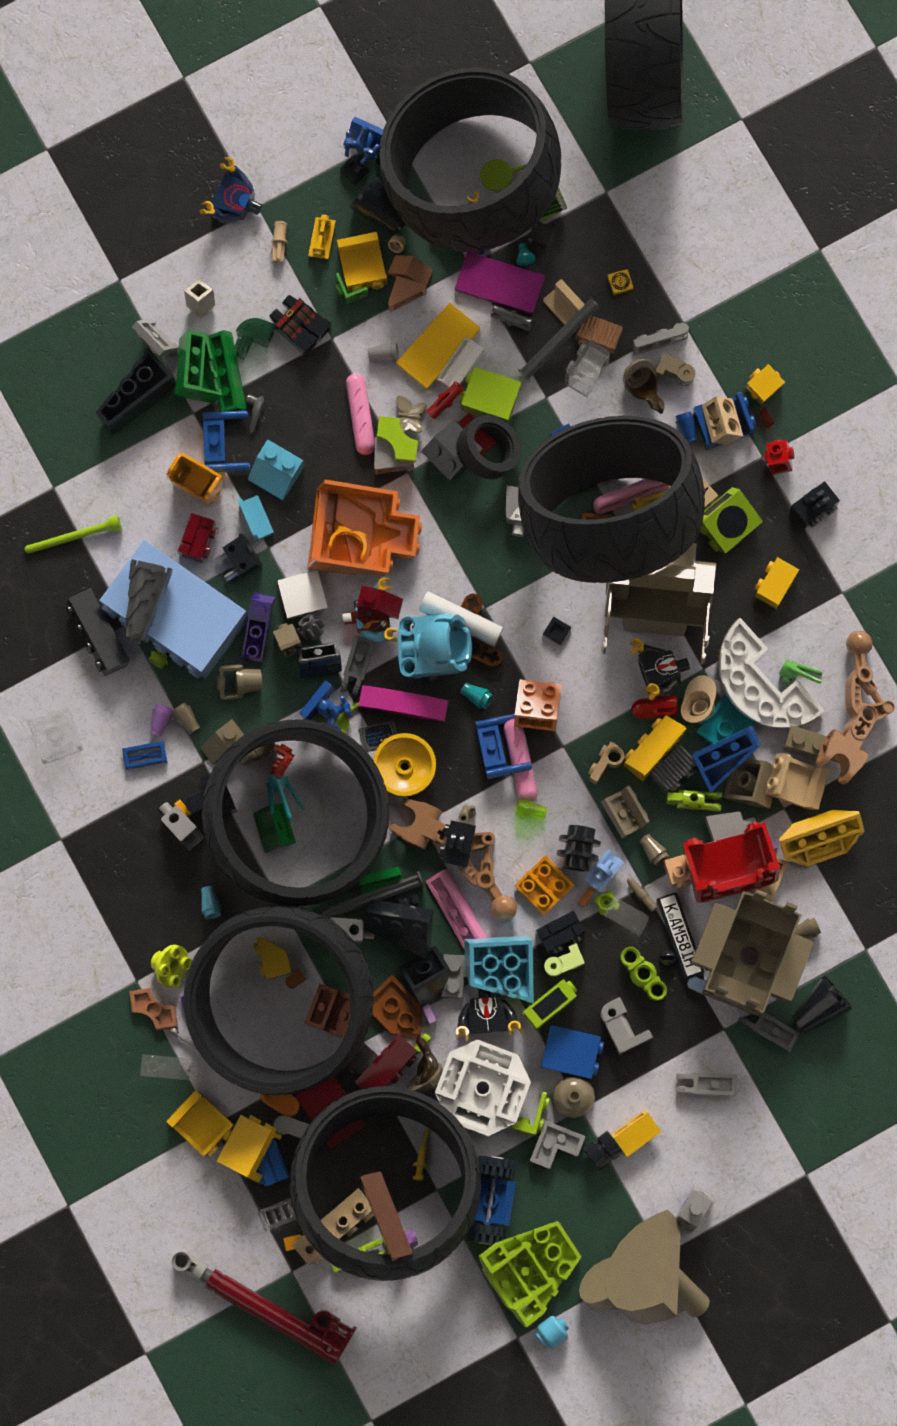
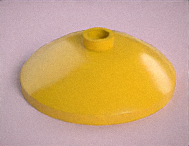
[373,733,436,797]

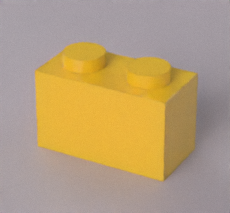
[754,557,799,609]

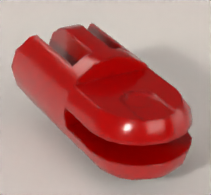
[631,695,677,719]

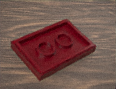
[295,1077,366,1150]

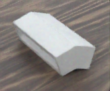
[436,337,484,388]

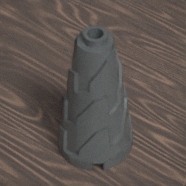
[125,559,173,644]

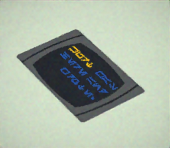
[359,721,397,751]

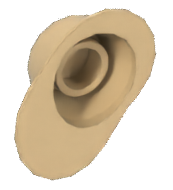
[681,675,717,724]

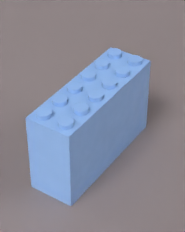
[99,540,248,679]

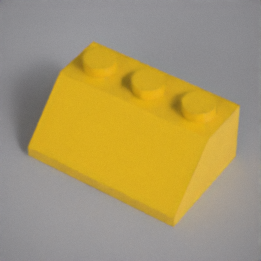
[624,716,687,782]

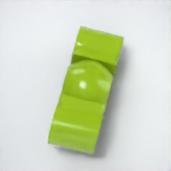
[620,947,667,1001]

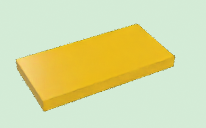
[396,302,481,390]

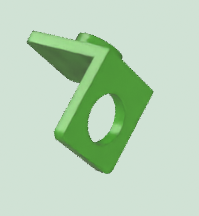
[335,273,369,304]

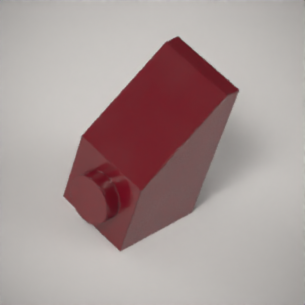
[357,585,403,620]

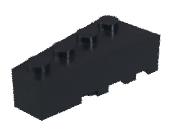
[96,347,176,436]

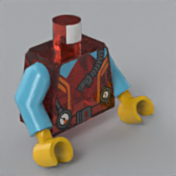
[342,578,398,643]

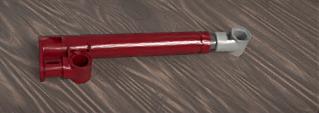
[172,1251,357,1365]

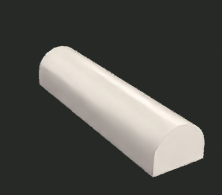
[419,591,504,647]

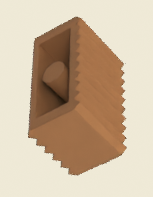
[575,315,623,355]

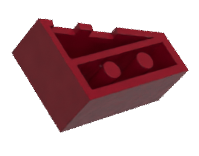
[355,1033,418,1089]

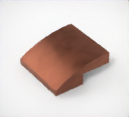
[304,983,350,1038]

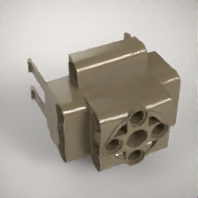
[601,543,716,664]
[691,890,814,1016]

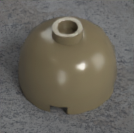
[552,1075,595,1119]

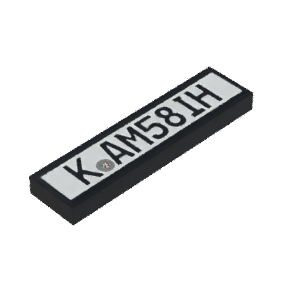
[656,892,705,980]

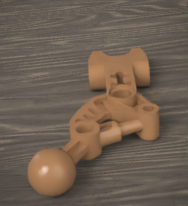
[816,630,895,785]
[389,798,517,922]

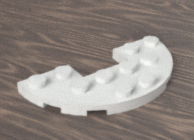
[719,618,824,728]

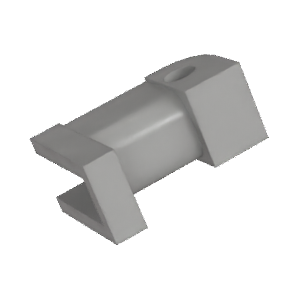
[601,997,653,1054]

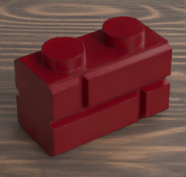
[177,513,218,563]

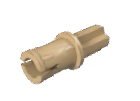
[271,221,287,263]

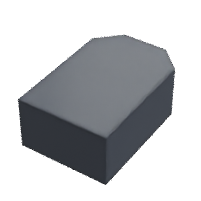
[687,976,706,995]

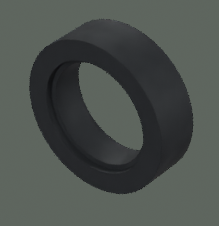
[458,415,521,479]

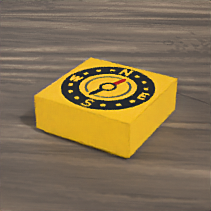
[608,269,633,295]

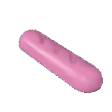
[346,374,375,455]
[593,479,670,514]
[504,719,537,803]

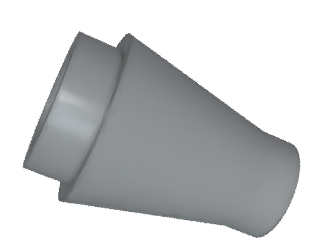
[368,341,399,362]

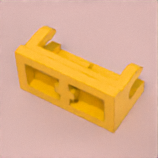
[611,1110,662,1157]

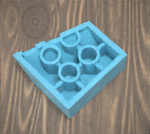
[464,936,534,1003]

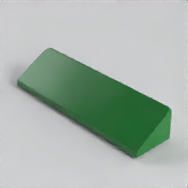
[208,330,246,412]

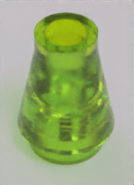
[515,798,547,819]

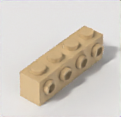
[292,1188,374,1265]

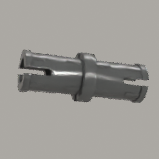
[491,305,533,332]

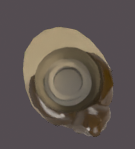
[623,359,664,414]
[406,1034,443,1093]

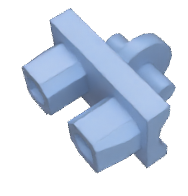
[584,849,624,893]

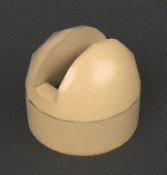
[388,235,406,253]

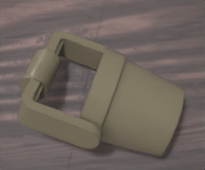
[217,665,262,700]

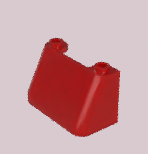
[682,822,780,903]

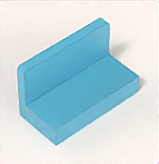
[238,495,274,542]

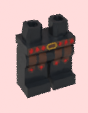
[269,295,332,357]

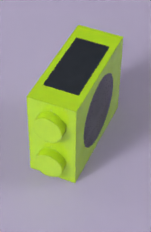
[700,487,763,554]
[523,979,577,1031]

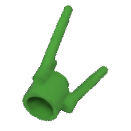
[779,660,822,685]

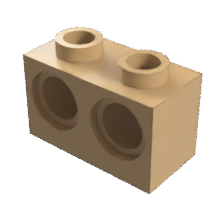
[702,396,743,445]

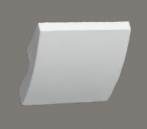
[278,570,328,619]

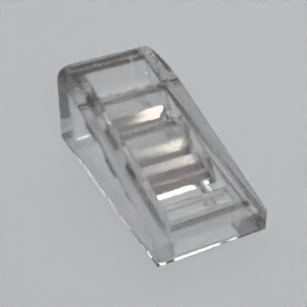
[258,1198,297,1233]

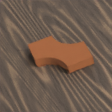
[129,988,178,1031]

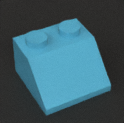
[248,440,304,501]

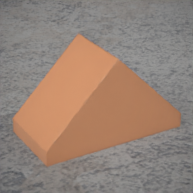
[388,255,433,287]
[388,276,427,312]

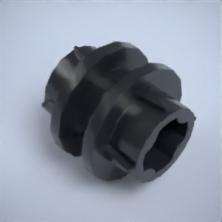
[557,825,601,872]

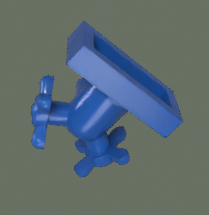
[343,117,384,164]
[300,680,352,731]

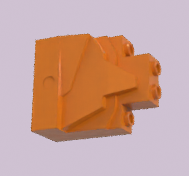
[307,480,422,576]

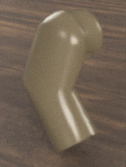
[458,804,476,823]

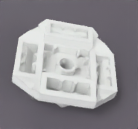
[435,1040,531,1136]

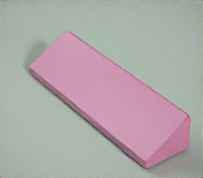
[426,869,487,948]

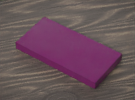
[455,252,545,315]

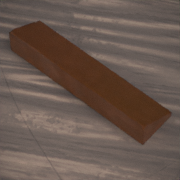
[360,1171,413,1262]

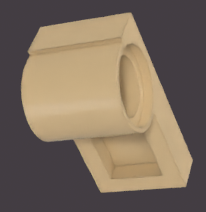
[588,742,624,784]

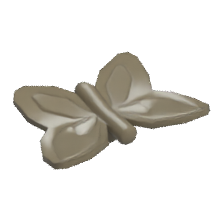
[396,395,427,433]

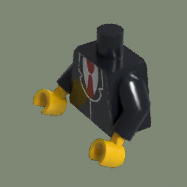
[629,638,690,700]
[456,988,522,1041]

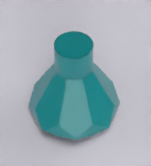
[516,243,535,267]

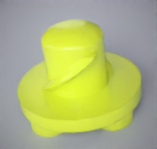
[151,945,192,988]

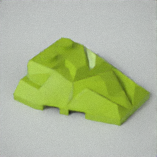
[478,1221,581,1327]

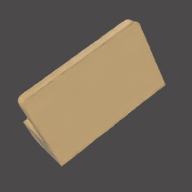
[543,279,585,325]

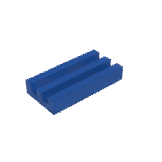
[122,741,168,770]

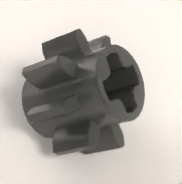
[297,615,325,641]

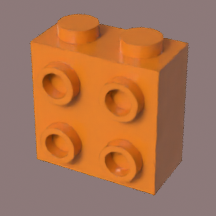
[514,680,562,731]

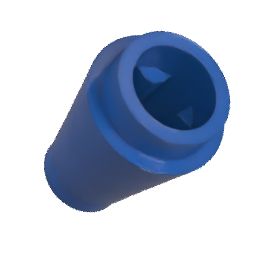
[675,411,697,443]

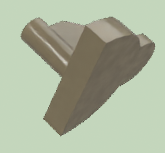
[579,1210,710,1325]

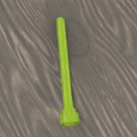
[24,514,122,554]

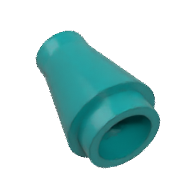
[461,682,493,709]

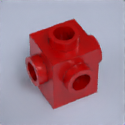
[764,440,795,475]

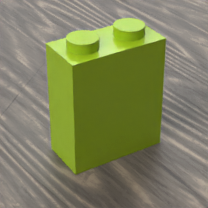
[459,367,521,424]

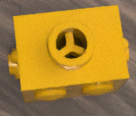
[745,364,785,405]

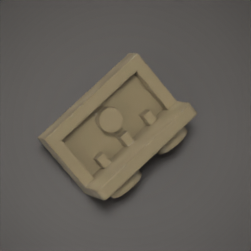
[601,786,650,838]

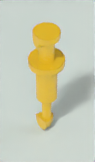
[413,1130,430,1181]

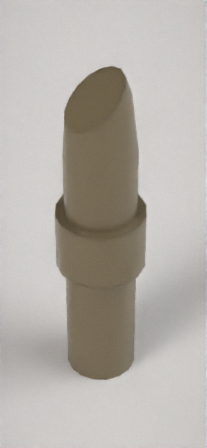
[627,877,658,912]

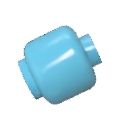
[536,1316,569,1349]

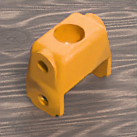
[166,452,223,505]

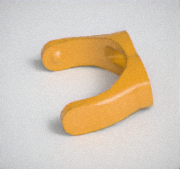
[327,526,367,560]

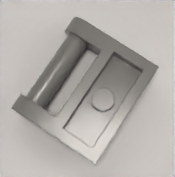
[132,319,179,356]

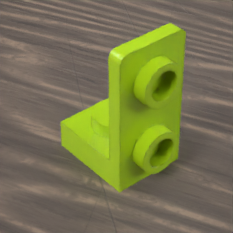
[510,1092,550,1135]

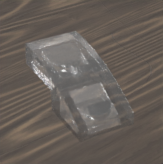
[603,897,650,936]

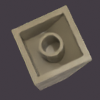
[723,759,773,809]

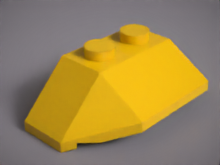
[779,810,865,867]

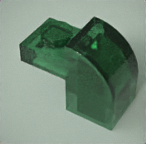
[234,318,276,360]

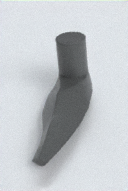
[246,394,264,434]

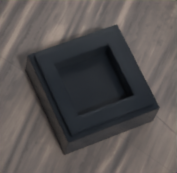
[543,616,571,645]

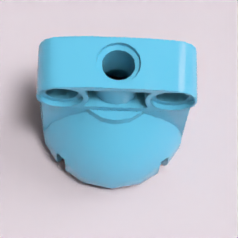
[398,613,472,679]

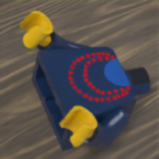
[200,157,262,223]

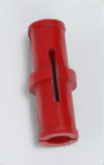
[426,381,464,419]

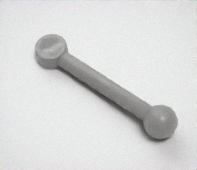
[169,1028,201,1055]

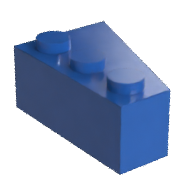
[692,725,761,793]

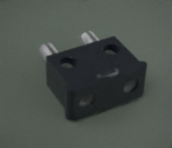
[213,533,263,582]

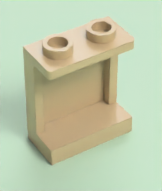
[766,754,829,810]

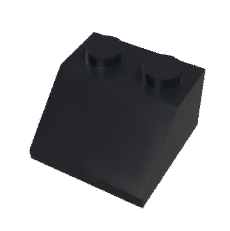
[421,420,484,480]

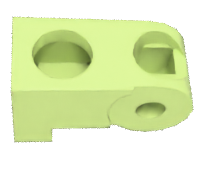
[544,944,585,977]

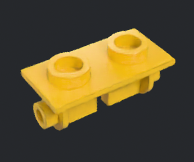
[308,215,336,260]

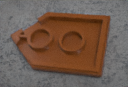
[372,975,422,1035]

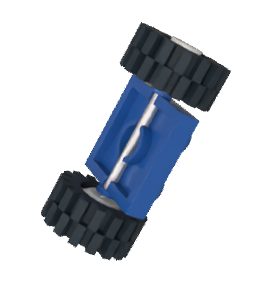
[466,1155,517,1245]

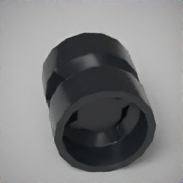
[583,1131,623,1171]

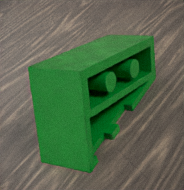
[175,330,222,404]

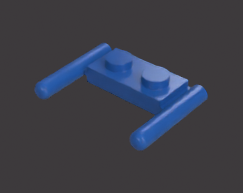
[203,410,250,472]
[475,714,532,779]

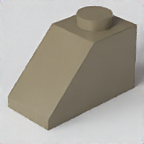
[273,623,302,658]
[201,719,244,765]

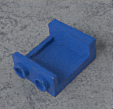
[692,392,756,450]
[541,1025,604,1080]

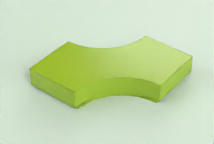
[377,416,418,462]

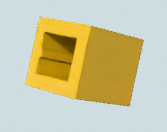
[254,936,292,980]

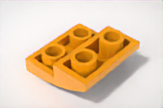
[514,855,576,915]

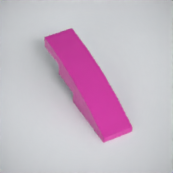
[359,685,449,722]

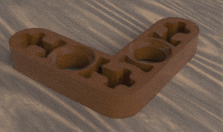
[461,593,503,668]

